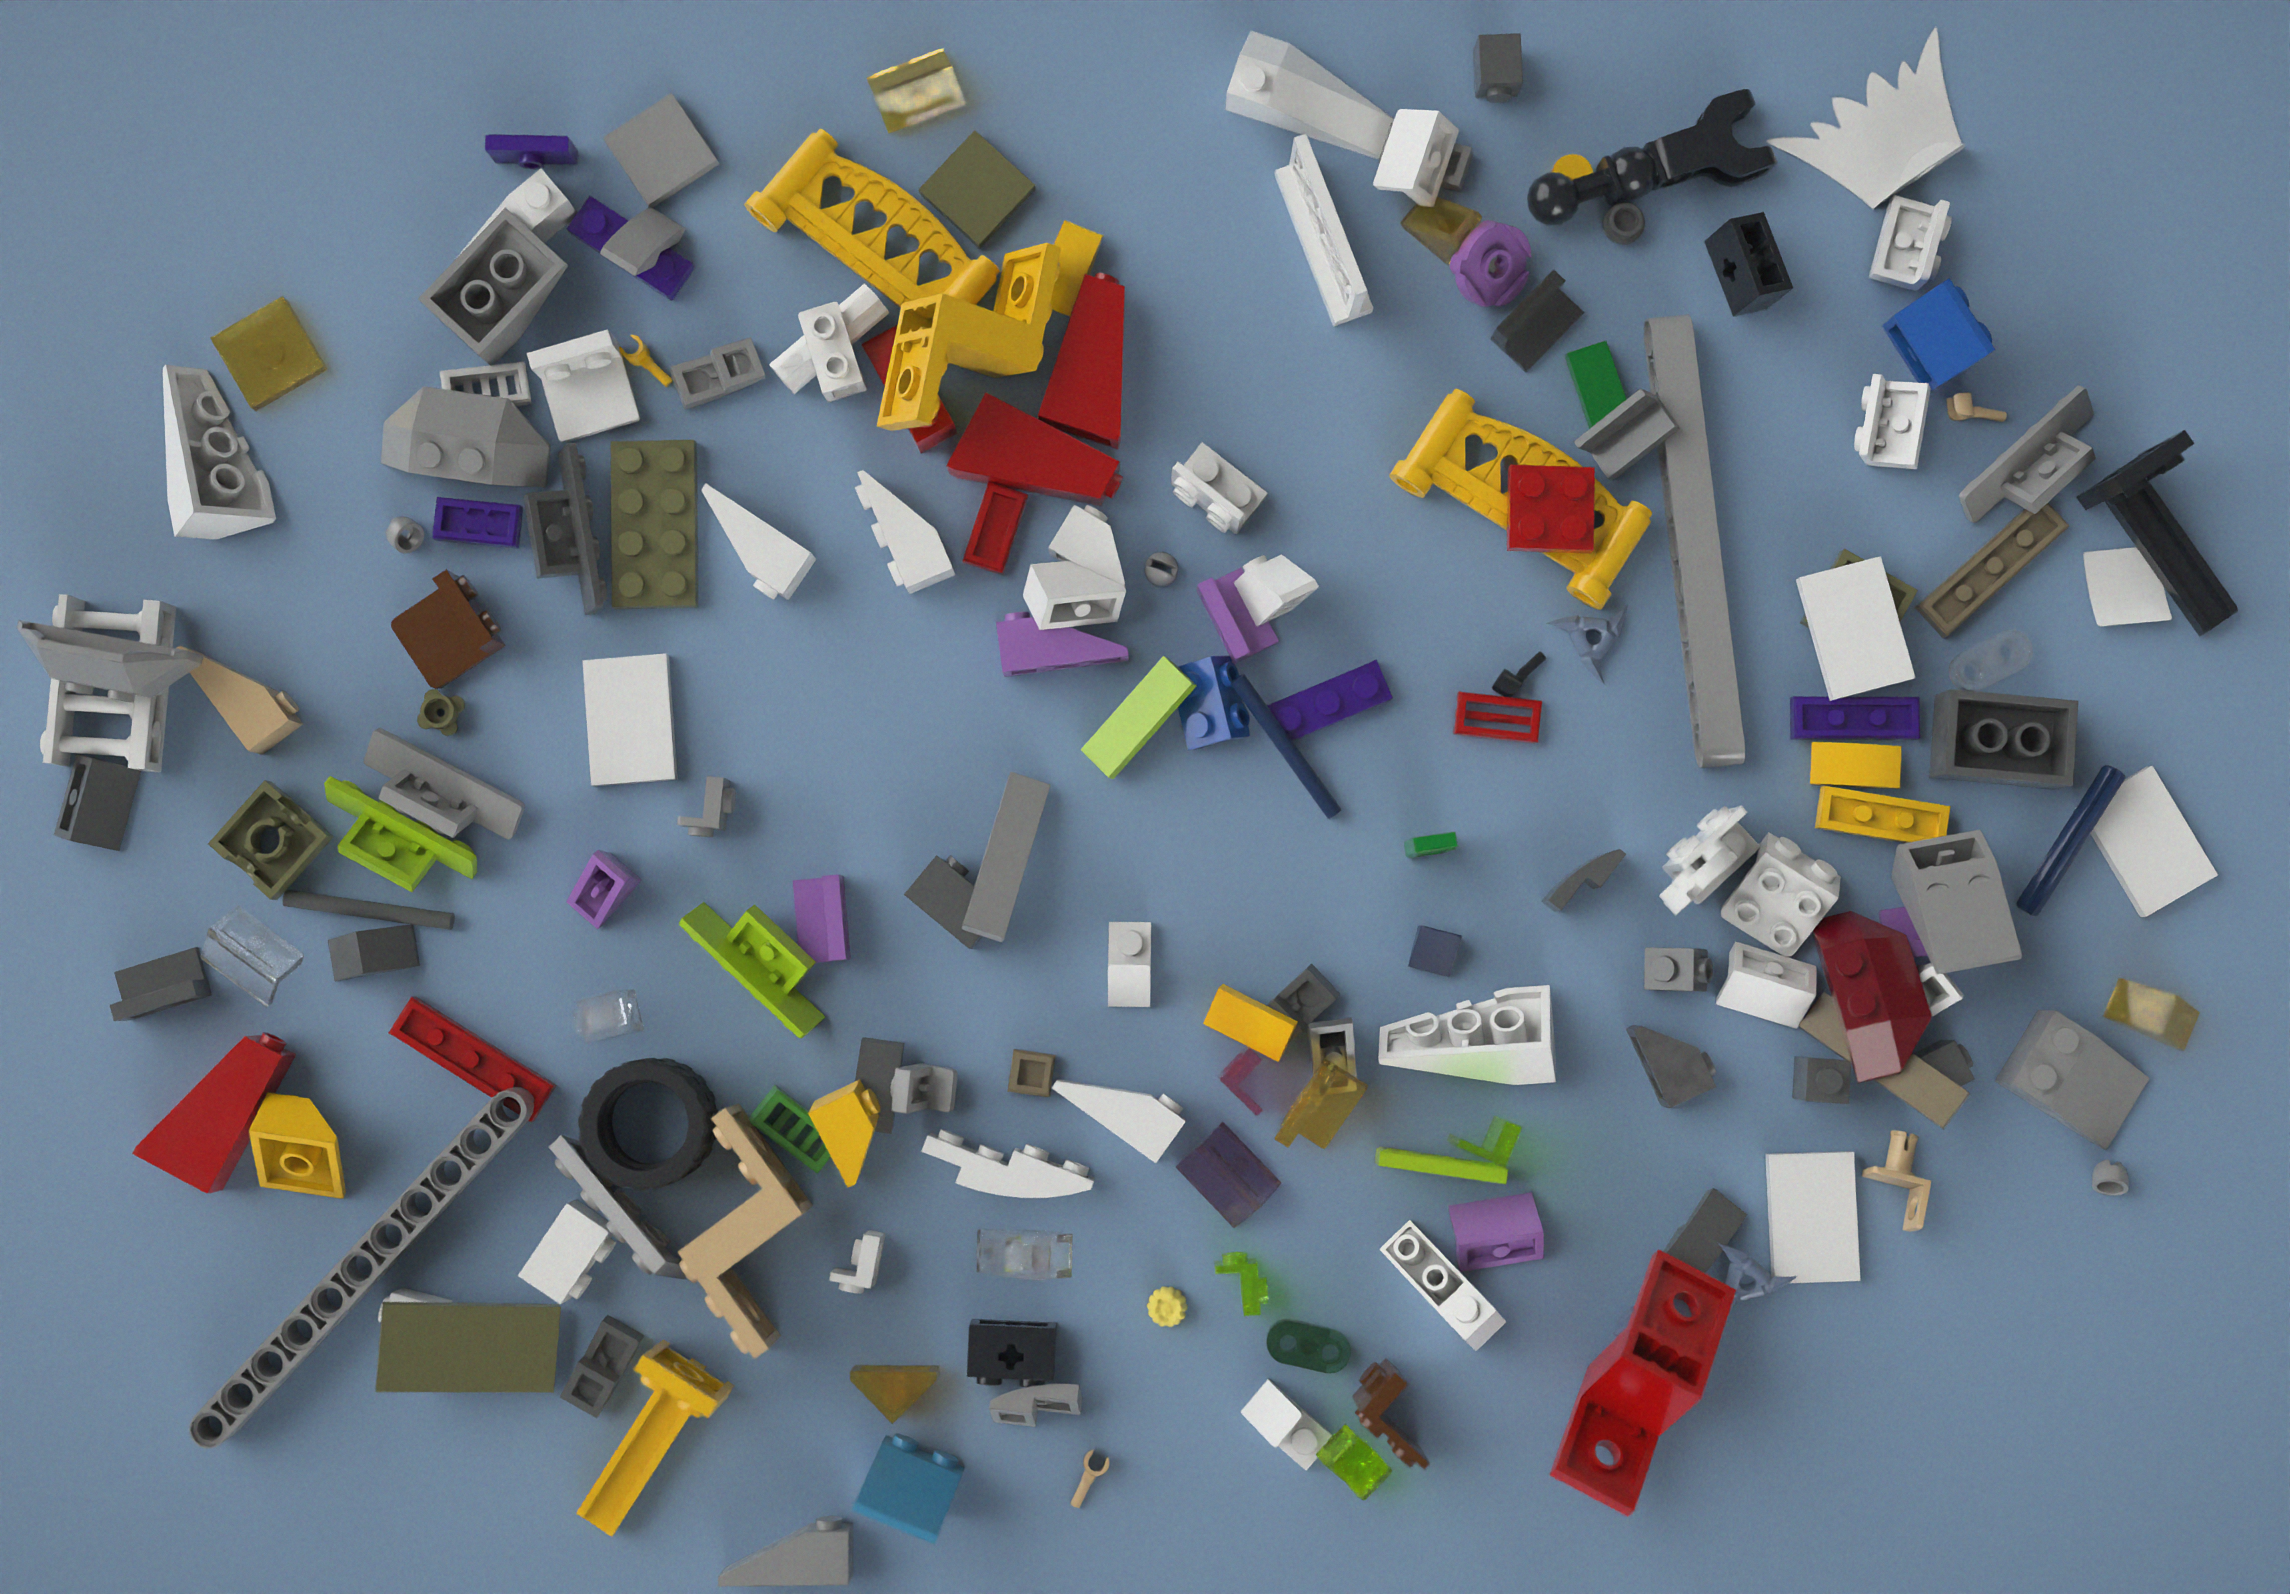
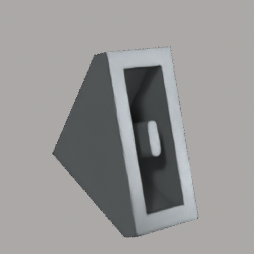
[328,924,420,982]

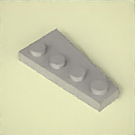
[549,1135,686,1279]

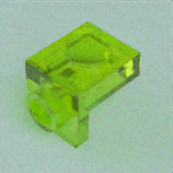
[1214,1252,1268,1316]
[1315,1423,1392,1501]

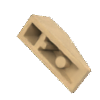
[177,646,303,755]

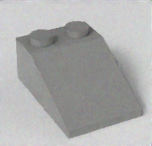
[418,208,568,365]
[1995,1010,2150,1150]

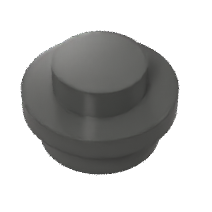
[1602,202,1645,245]

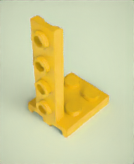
[576,1339,735,1537]

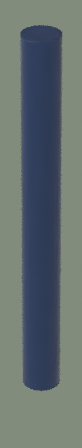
[1230,674,1341,819]

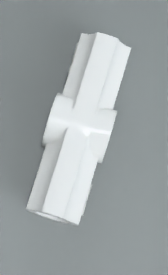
[769,283,889,394]

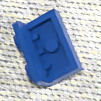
[1178,656,1250,751]

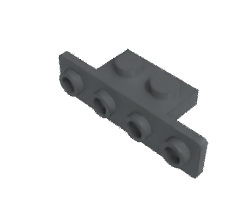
[523,443,607,615]

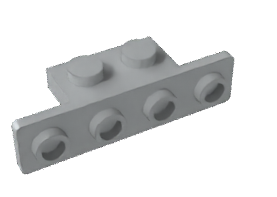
[1959,385,2096,523]
[364,728,525,839]

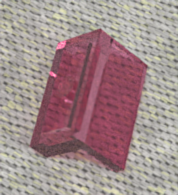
[1217,1046,1263,1116]

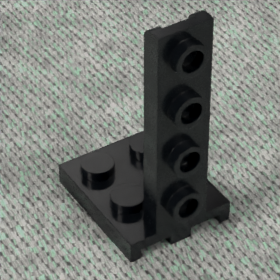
[2076,430,2238,636]

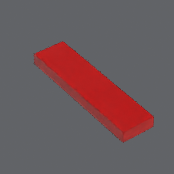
[388,996,557,1122]

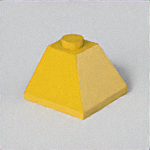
[249,1092,346,1199]

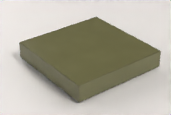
[918,130,1036,249]

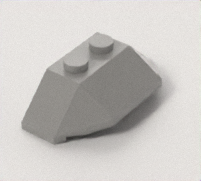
[381,386,551,487]
[17,620,203,703]

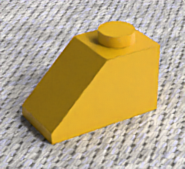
[808,1079,880,1188]

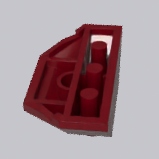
[1812,911,1932,1084]

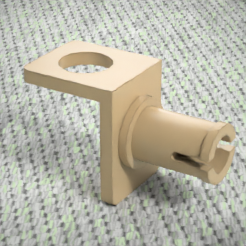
[1861,1130,1931,1232]

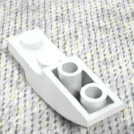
[921,1129,1095,1198]

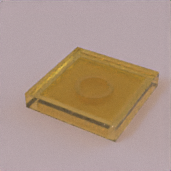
[210,296,328,411]

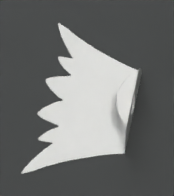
[1767,27,1966,209]

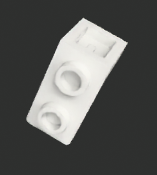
[798,302,867,402]

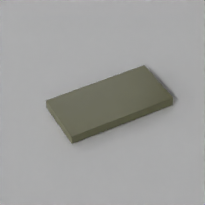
[375,1302,561,1393]

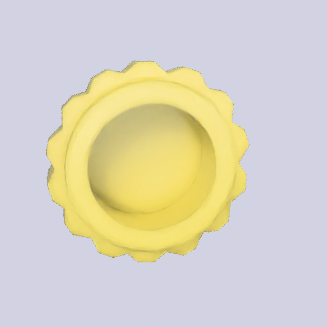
[1147,1286,1188,1327]

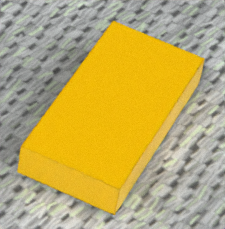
[1203,984,1298,1062]

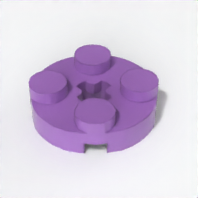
[1450,220,1531,307]

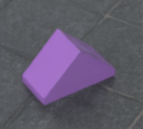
[566,850,642,929]

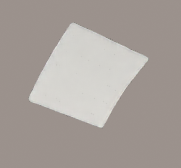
[2083,547,2172,627]

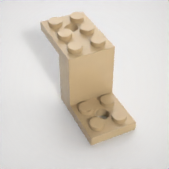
[677,1104,813,1359]

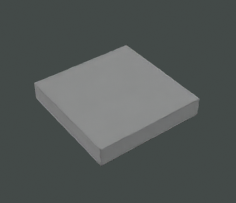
[603,93,719,208]

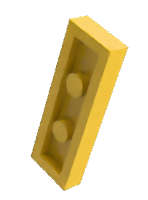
[1815,786,1950,843]

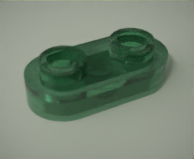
[1266,1319,1351,1374]

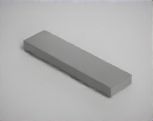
[961,772,1050,942]

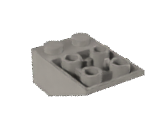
[1891,830,2022,975]

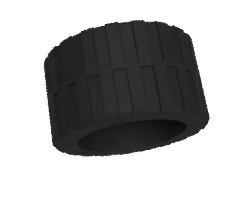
[578,1058,719,1191]

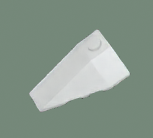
[1225,31,1395,159]
[163,365,276,540]
[1378,985,1556,1085]

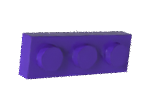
[567,196,695,301]
[1267,660,1393,747]

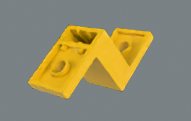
[877,243,1061,431]

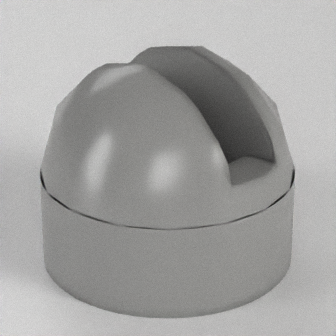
[385,516,424,553]
[1145,552,1178,587]
[2092,1159,2129,1196]

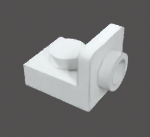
[829,1230,886,1294]

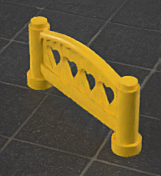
[744,129,1000,308]
[1389,389,1652,610]

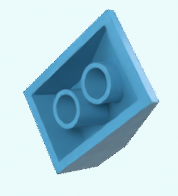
[852,1434,965,1545]

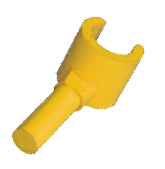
[619,335,673,387]

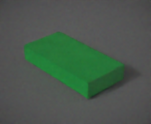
[1565,340,1626,429]
[1404,832,1458,858]

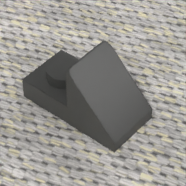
[1306,1018,1358,1095]

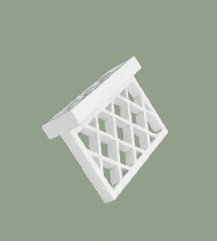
[1275,133,1373,327]

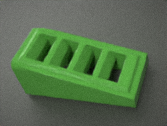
[749,1085,831,1174]

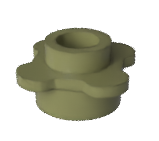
[417,689,465,736]

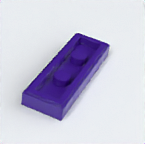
[1790,696,1920,740]

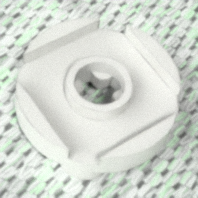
[1659,839,1739,916]

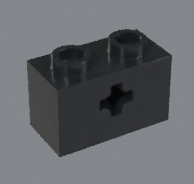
[1704,212,1793,317]
[967,1319,1057,1387]

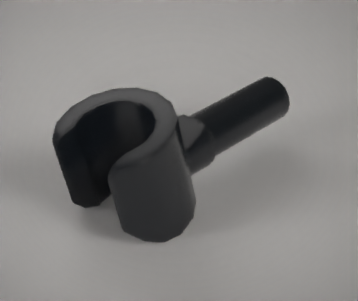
[1492,652,1546,697]

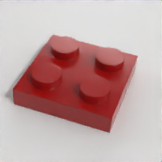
[1507,465,1595,554]

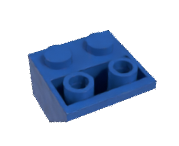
[1882,278,1995,393]

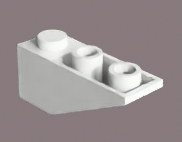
[855,470,956,594]
[1379,1220,1506,1351]

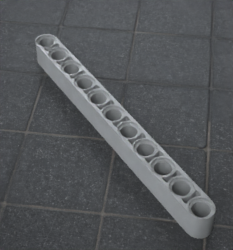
[1644,314,1745,768]
[189,1087,534,1449]

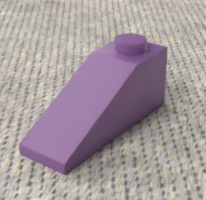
[996,612,1129,677]

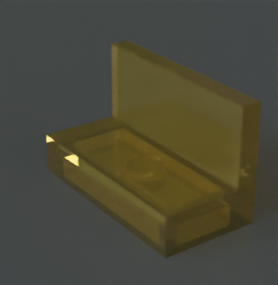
[866,48,965,134]
[1274,1058,1368,1150]

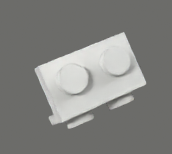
[1869,195,1952,291]
[1854,374,1931,469]

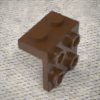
[391,569,506,689]
[1352,1358,1431,1470]

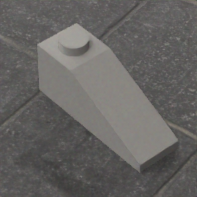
[718,1516,853,1586]

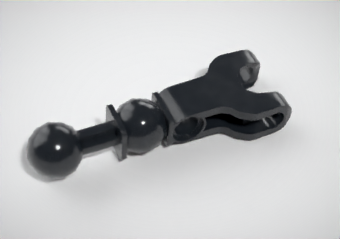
[1527,89,1778,226]

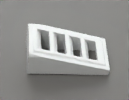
[440,362,531,407]

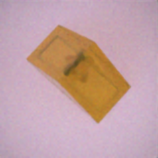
[1400,197,1482,265]
[2103,978,2200,1051]
[850,1365,940,1424]

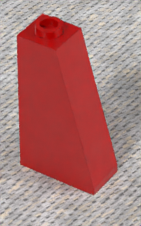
[1038,273,1125,449]
[946,392,1123,506]
[132,1032,296,1194]

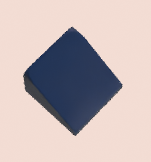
[1408,925,1462,977]

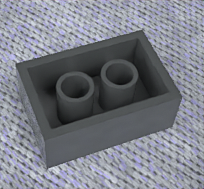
[1929,689,2079,789]

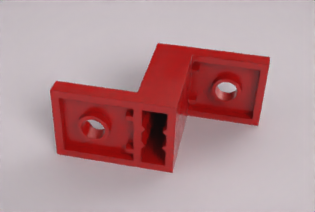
[1549,1249,1736,1517]

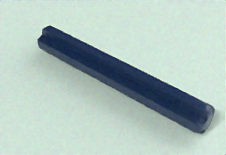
[2016,765,2125,916]

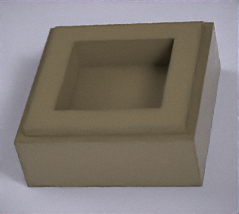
[1007,1049,1056,1097]

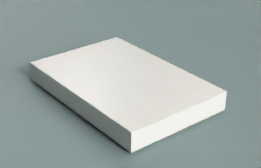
[1796,556,1915,701]
[582,653,678,787]
[2075,765,2218,917]
[1765,1151,1861,1283]

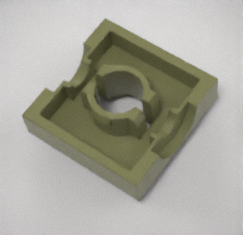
[208,780,334,900]

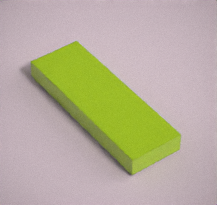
[1081,656,1197,779]
[1375,1146,1508,1184]

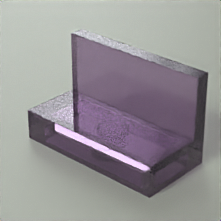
[1175,1121,1281,1228]

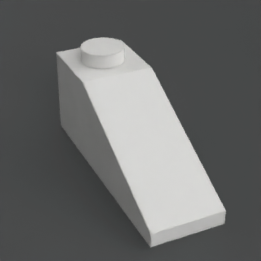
[458,168,577,256]
[701,484,816,600]
[1052,1079,1186,1163]

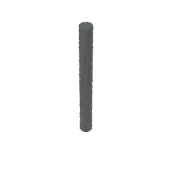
[283,890,455,930]

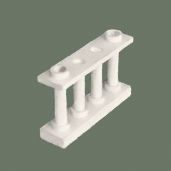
[40,594,176,773]

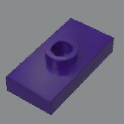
[485,134,578,169]
[432,497,523,549]

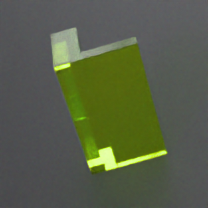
[1447,1116,1522,1167]

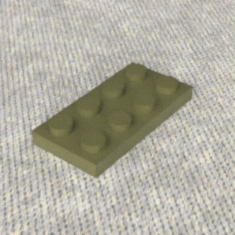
[611,440,698,609]

